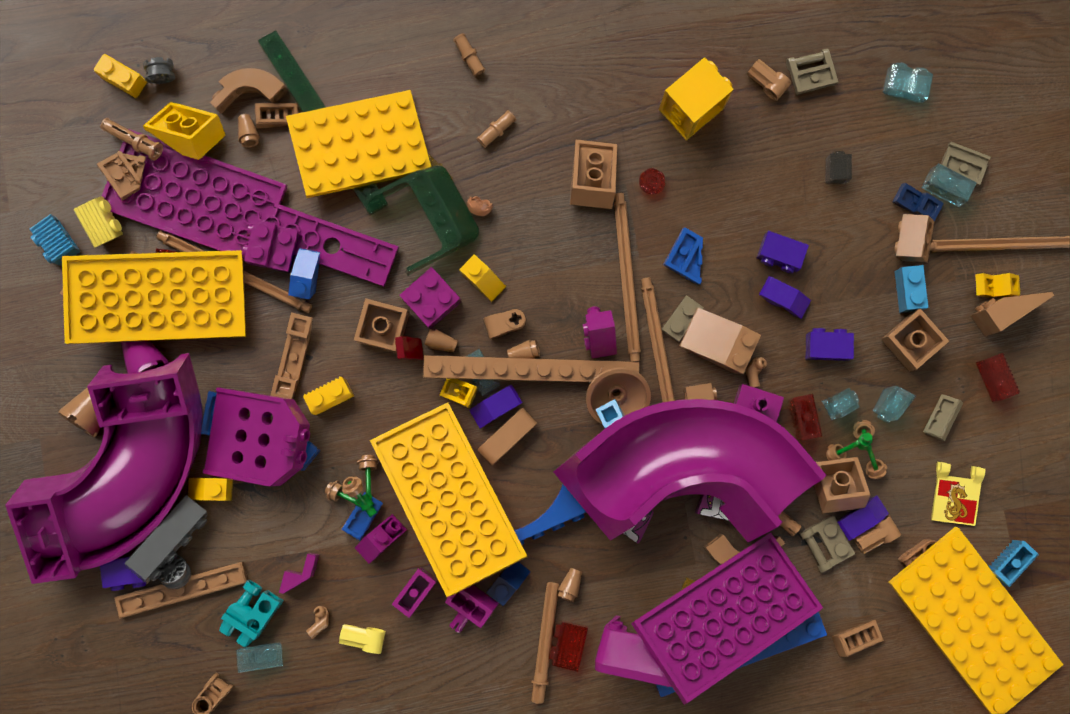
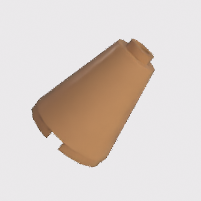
[58,388,101,438]

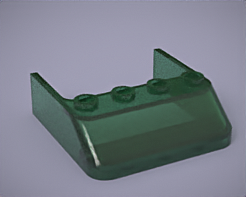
[367,165,479,276]

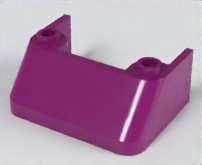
[595,615,672,687]

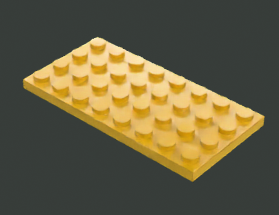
[62,250,246,344]
[370,402,527,598]
[888,527,1064,714]

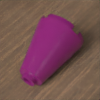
[121,341,170,374]

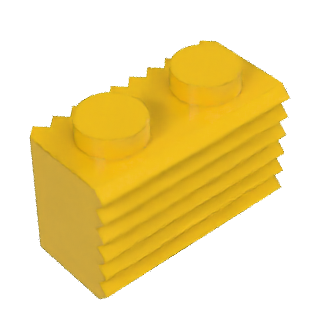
[94,54,147,98]
[303,376,354,415]

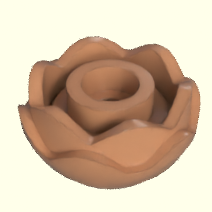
[467,196,493,216]

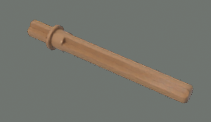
[531,582,559,704]

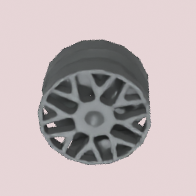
[143,57,175,84]
[158,555,191,590]

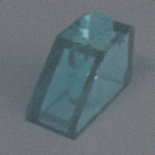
[873,386,916,423]
[822,388,860,420]

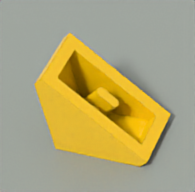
[439,379,478,409]

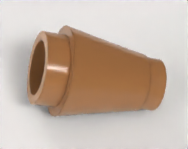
[238,114,260,148]
[424,329,458,353]
[507,339,540,359]
[558,568,582,603]

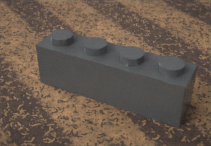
[125,495,207,584]

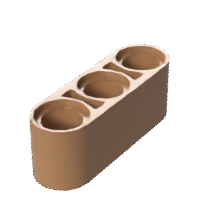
[477,408,538,466]

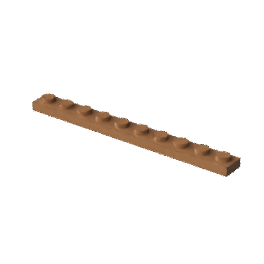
[423,355,639,383]

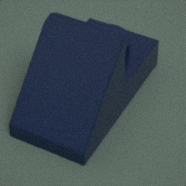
[486,562,531,606]

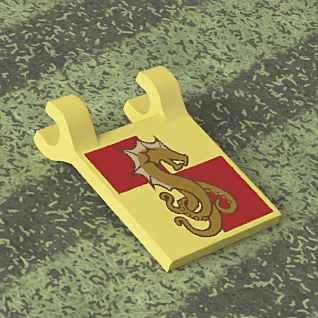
[931,461,985,526]

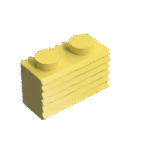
[73,196,123,248]

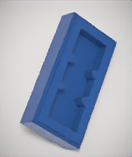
[341,492,383,541]

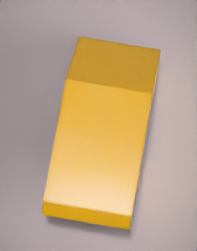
[975,273,1020,297]

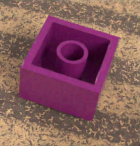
[399,267,462,329]

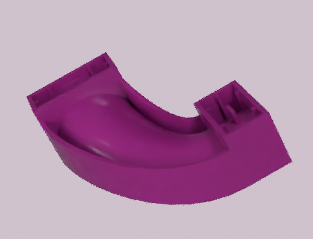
[5,353,203,584]
[553,399,826,542]

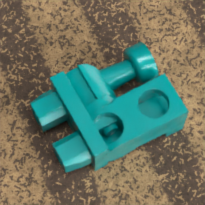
[219,580,284,648]

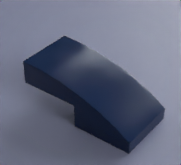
[892,183,944,221]

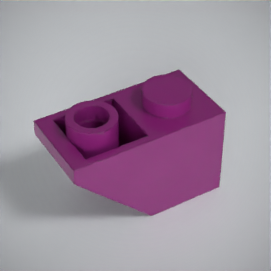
[355,514,407,564]

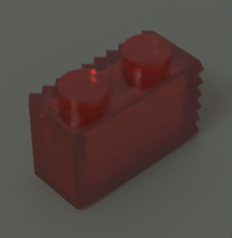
[976,353,1020,402]
[787,394,823,441]
[549,620,588,672]

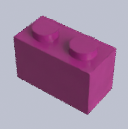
[392,567,438,618]

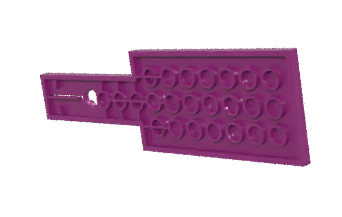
[101,129,399,287]

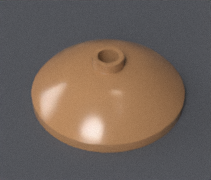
[586,367,651,425]

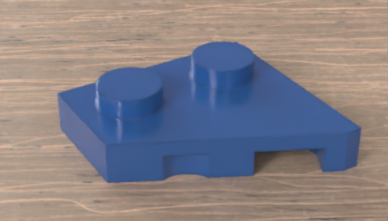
[663,227,703,285]

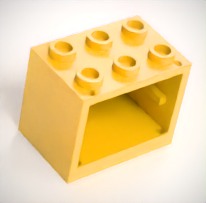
[659,57,734,140]

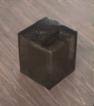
[825,151,852,184]

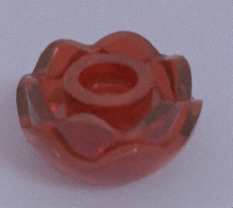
[639,168,665,194]

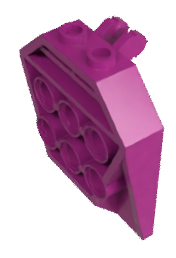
[203,387,310,487]

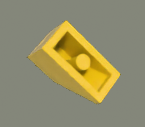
[459,254,506,302]
[188,478,233,501]

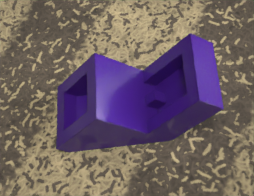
[759,276,811,319]
[469,384,522,428]
[837,495,889,541]

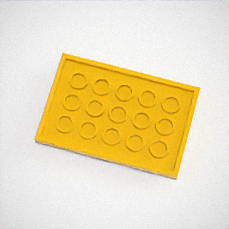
[286,90,432,198]

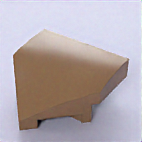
[97,151,146,201]

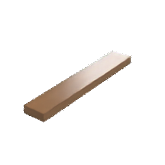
[114,562,248,619]

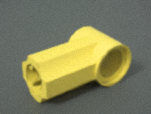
[339,624,386,654]

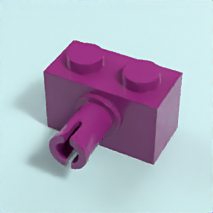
[582,306,617,359]
[734,384,784,422]
[445,585,499,633]

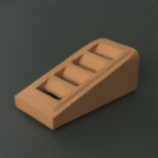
[255,103,299,128]
[832,620,884,657]

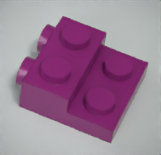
[242,219,299,273]

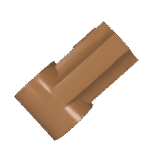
[747,59,791,101]
[854,515,901,554]

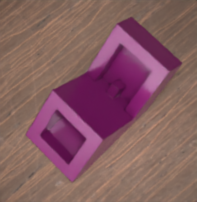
[279,553,319,594]

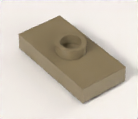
[923,394,963,441]

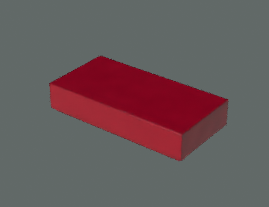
[395,336,424,361]

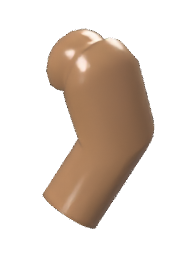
[746,357,767,388]

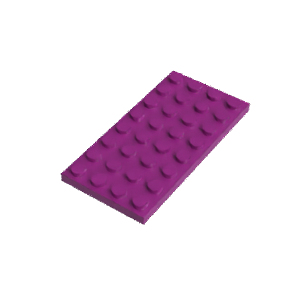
[631,533,823,705]

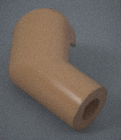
[306,606,329,639]

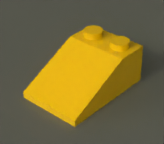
[143,102,226,160]

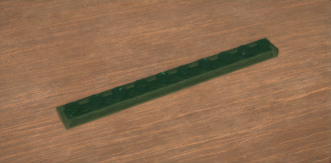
[258,30,388,216]

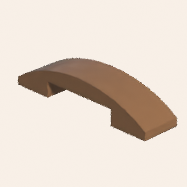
[270,312,313,399]

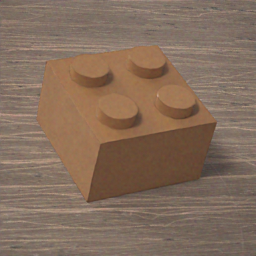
[354,298,410,353]
[881,309,949,372]
[814,457,870,513]

